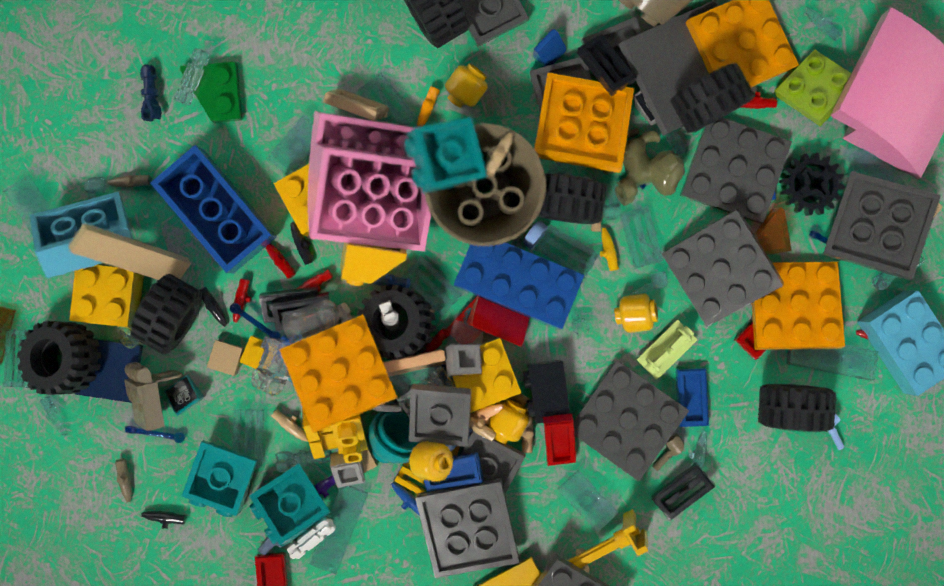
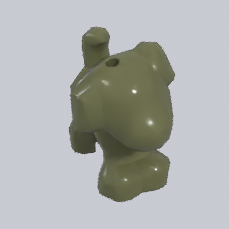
[602,130,685,206]

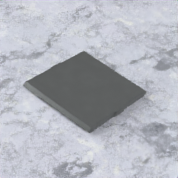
[618,0,758,136]

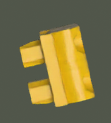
[302,407,368,463]

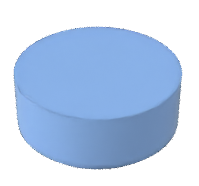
[523,221,548,250]

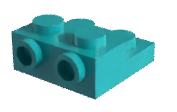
[404,117,487,194]
[182,440,258,517]
[249,463,331,547]

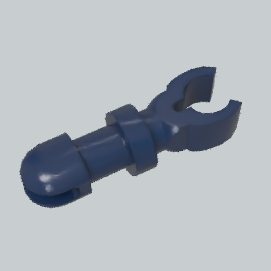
[140,64,162,122]

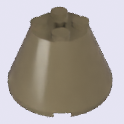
[424,124,546,246]

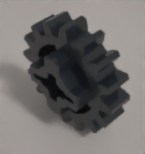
[779,153,845,216]

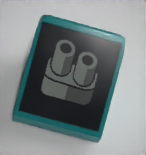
[164,374,205,416]

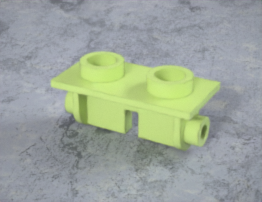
[636,319,697,380]

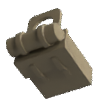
[124,362,182,431]

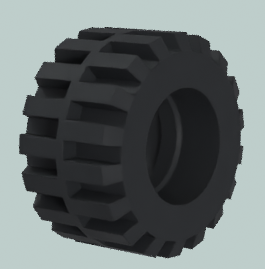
[404,0,468,48]
[670,63,755,133]
[537,173,606,224]
[131,274,202,355]
[357,285,436,360]
[17,321,101,395]
[758,384,836,432]

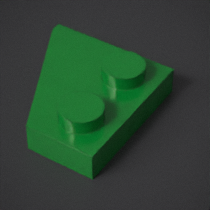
[180,61,242,123]

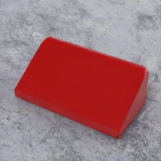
[466,296,529,347]

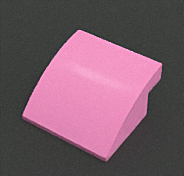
[830,7,944,179]
[308,111,431,251]

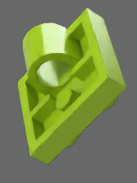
[775,49,852,126]

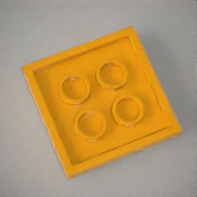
[685,0,799,88]
[534,73,634,173]
[751,262,845,350]
[279,315,397,433]

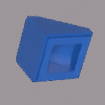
[533,29,566,67]

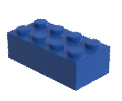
[150,145,277,274]
[453,242,584,330]

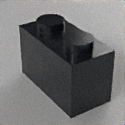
[523,359,570,424]

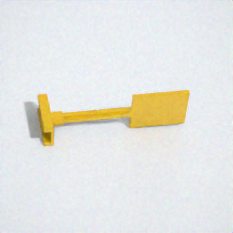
[477,509,649,586]

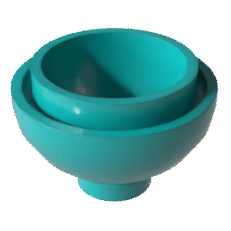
[369,411,420,464]

